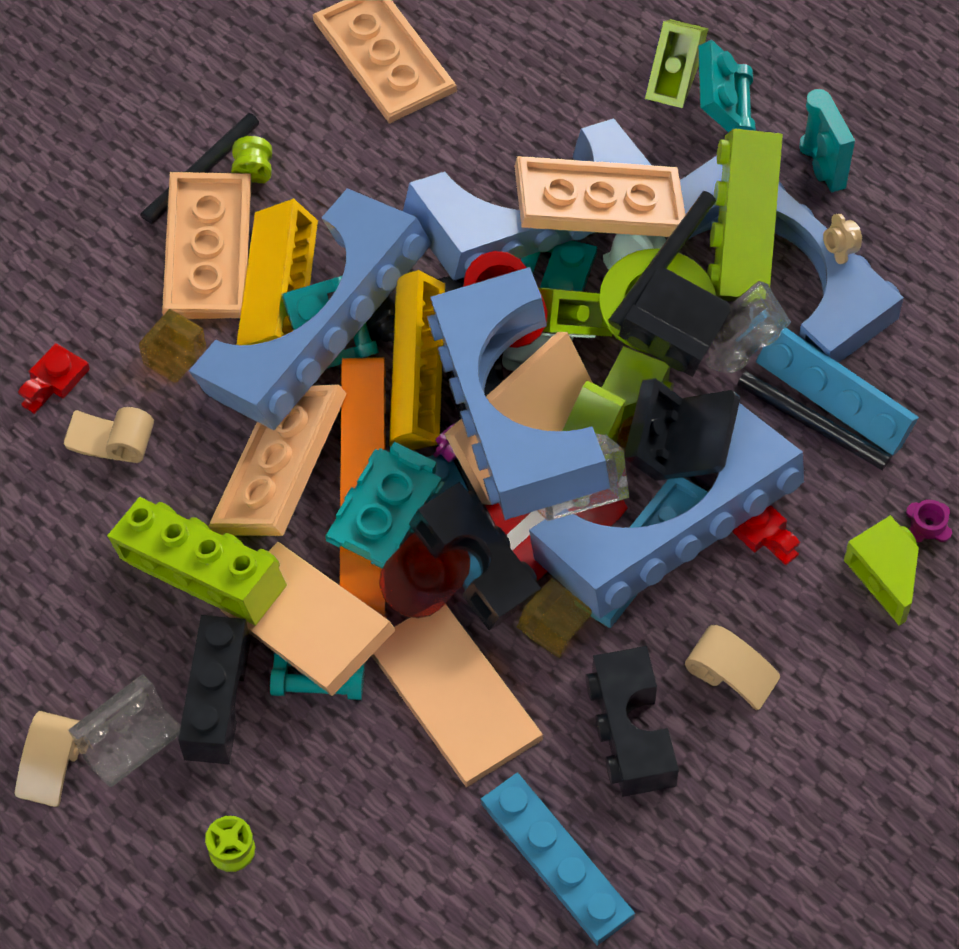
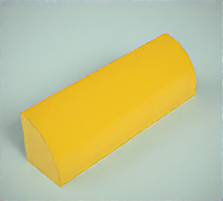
[236,199,318,345]
[389,270,445,450]

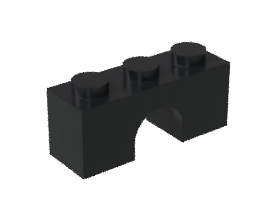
[409,482,541,630]
[178,615,251,765]
[585,646,679,797]

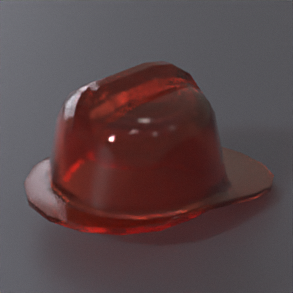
[379,533,471,618]

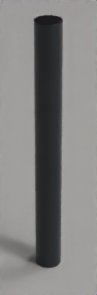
[140,113,259,224]
[608,191,716,330]
[737,371,892,471]

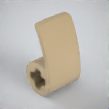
[64,407,154,463]
[685,625,780,710]
[15,711,86,807]

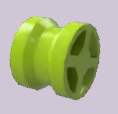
[231,136,272,183]
[205,816,255,872]

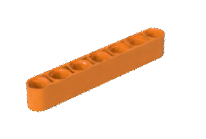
[339,357,386,618]

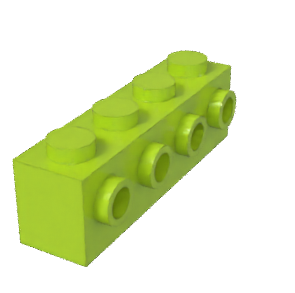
[707,129,783,304]
[107,497,287,626]

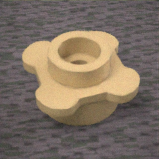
[823,214,862,264]

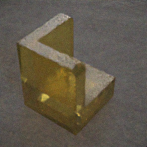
[139,309,207,383]
[517,578,592,658]

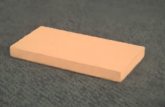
[313,0,457,124]
[515,156,685,237]
[162,172,251,319]
[445,332,593,505]
[208,385,347,536]
[219,542,396,696]
[371,599,543,788]

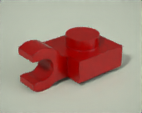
[18,343,90,414]
[732,505,800,565]

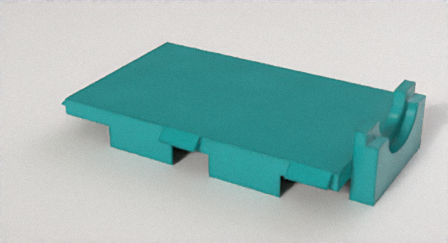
[325,442,445,570]

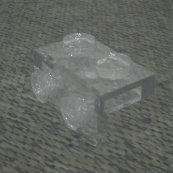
[705,281,791,373]
[68,674,180,787]

